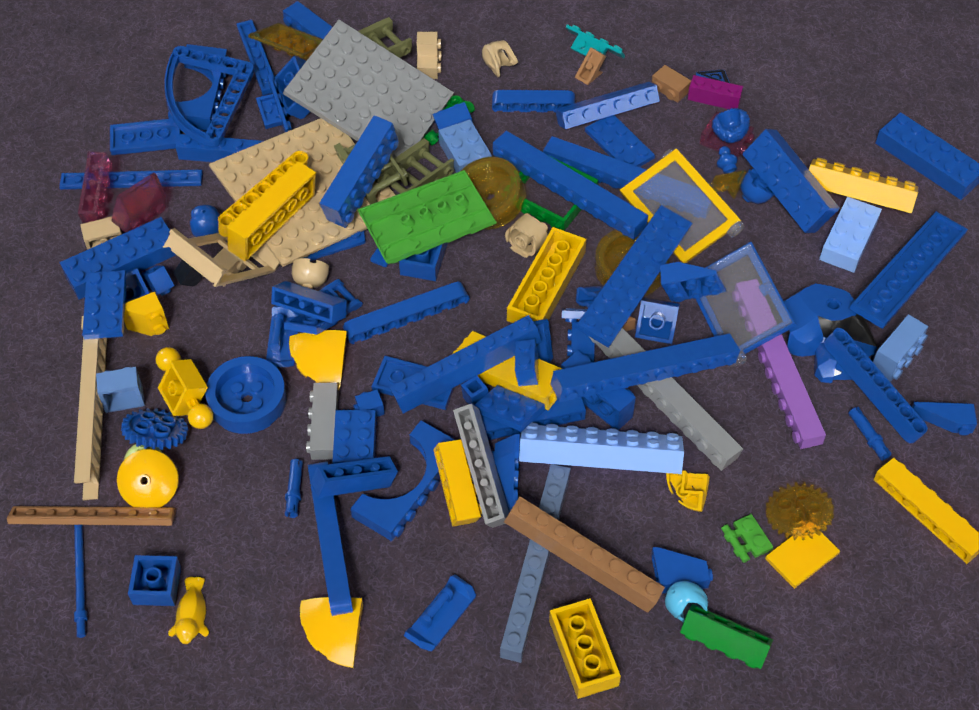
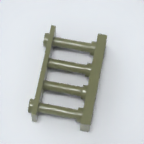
[358,17,412,58]
[375,138,454,194]
[334,143,408,205]

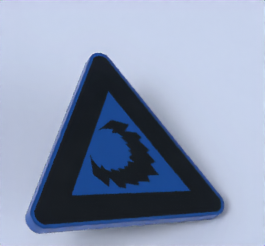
[696,69,730,83]

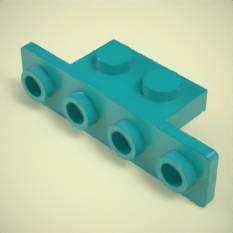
[565,25,625,59]

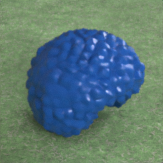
[712,108,750,143]

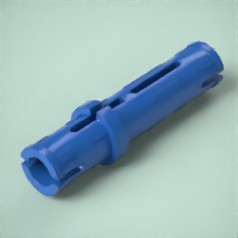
[848,407,892,461]
[285,459,303,518]

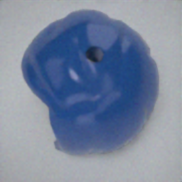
[190,205,220,237]

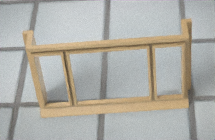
[163,228,280,287]

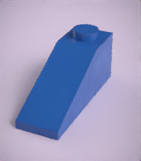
[912,402,977,435]

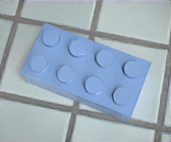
[819,197,882,273]

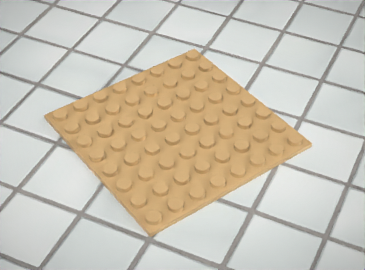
[209,118,395,267]

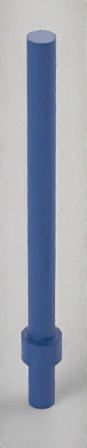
[74,525,87,638]

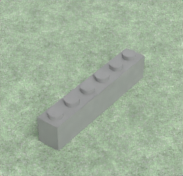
[453,403,509,528]

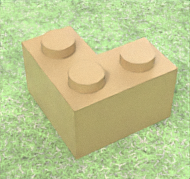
[417,32,441,79]

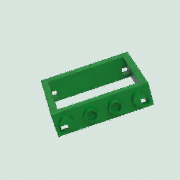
[504,155,598,231]

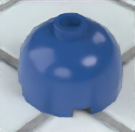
[740,169,774,204]

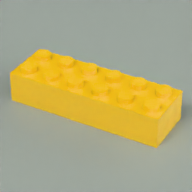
[809,158,918,213]
[227,161,316,262]
[507,227,586,323]

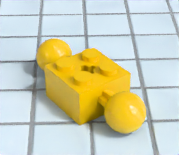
[156,347,213,429]

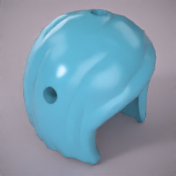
[665,581,708,623]

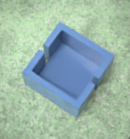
[96,367,145,413]

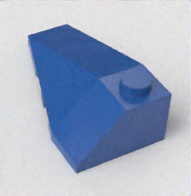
[491,434,520,513]

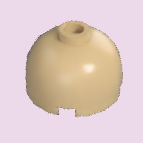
[292,258,329,289]

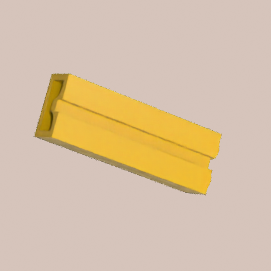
[452,331,562,410]

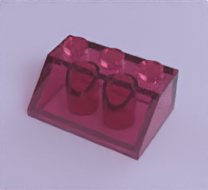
[111,173,167,232]

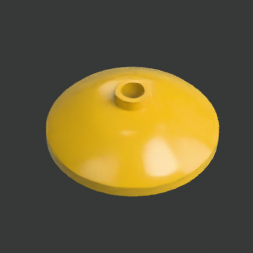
[117,449,179,508]

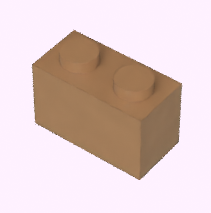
[652,65,691,103]

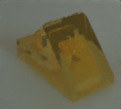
[710,170,747,199]

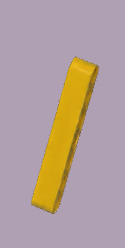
[218,151,308,237]

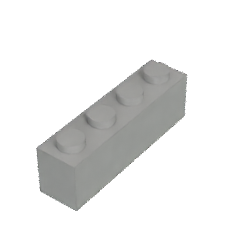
[306,383,339,460]

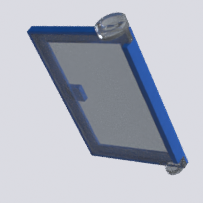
[696,242,797,367]

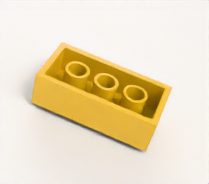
[549,598,621,699]

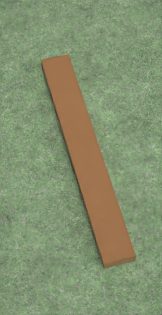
[7,506,176,526]

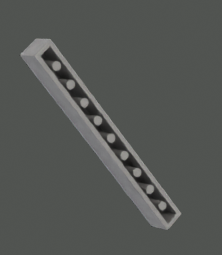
[590,328,743,471]

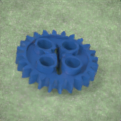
[121,408,188,450]

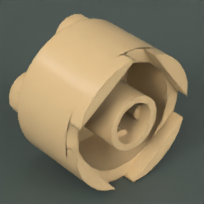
[505,213,548,258]

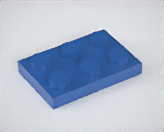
[475,385,545,432]

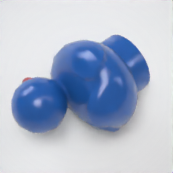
[717,146,738,174]

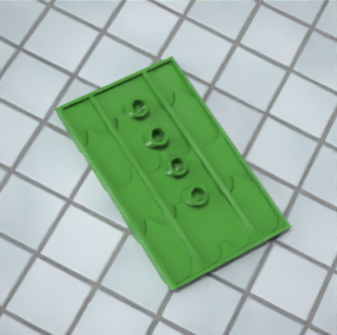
[357,170,497,264]

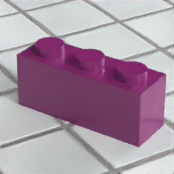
[688,75,743,109]

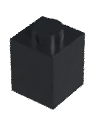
[173,259,203,286]

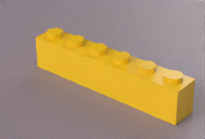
[874,458,979,564]

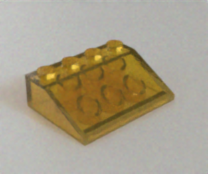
[248,23,323,61]

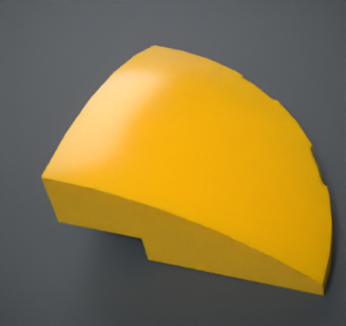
[289,330,347,390]
[300,597,363,668]

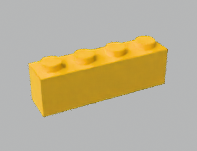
[433,440,482,527]

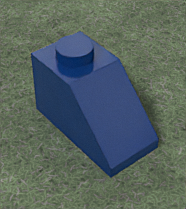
[140,265,174,296]

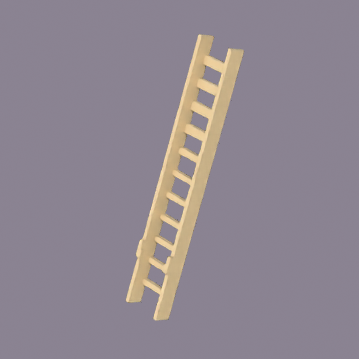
[74,316,107,500]

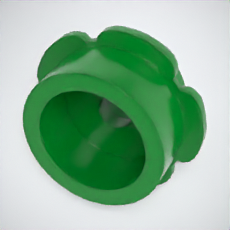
[423,130,439,146]

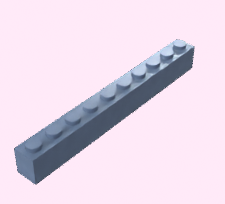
[500,464,571,663]

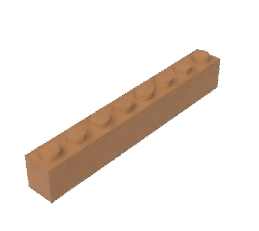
[504,497,665,612]

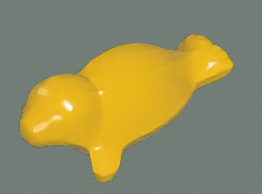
[168,577,209,644]

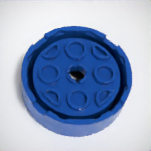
[205,356,287,434]

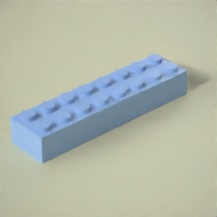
[519,422,684,474]

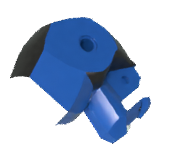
[771,283,877,383]

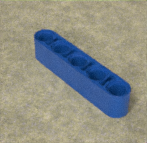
[492,90,575,112]

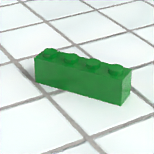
[680,604,774,669]

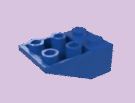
[660,262,726,302]

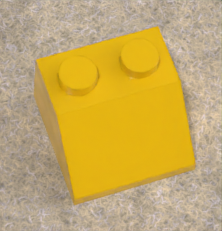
[124,292,169,336]

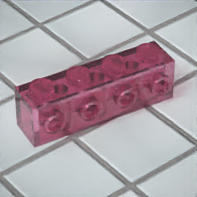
[78,152,113,224]

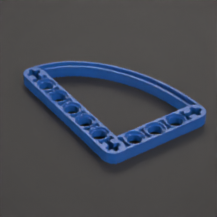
[165,46,254,147]

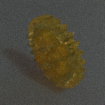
[766,482,834,540]

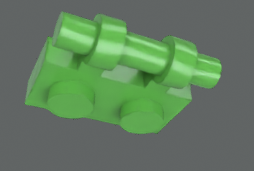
[721,514,773,563]

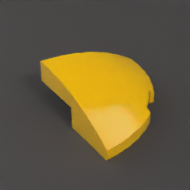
[666,471,710,512]

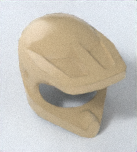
[482,40,518,78]

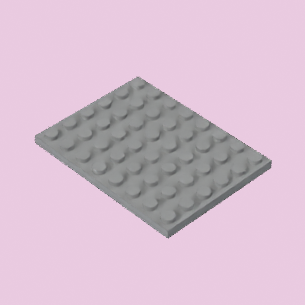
[283,20,454,158]

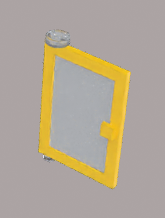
[620,148,745,263]

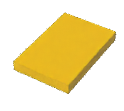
[765,522,840,589]

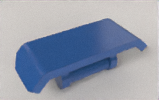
[266,306,300,367]
[404,575,476,651]

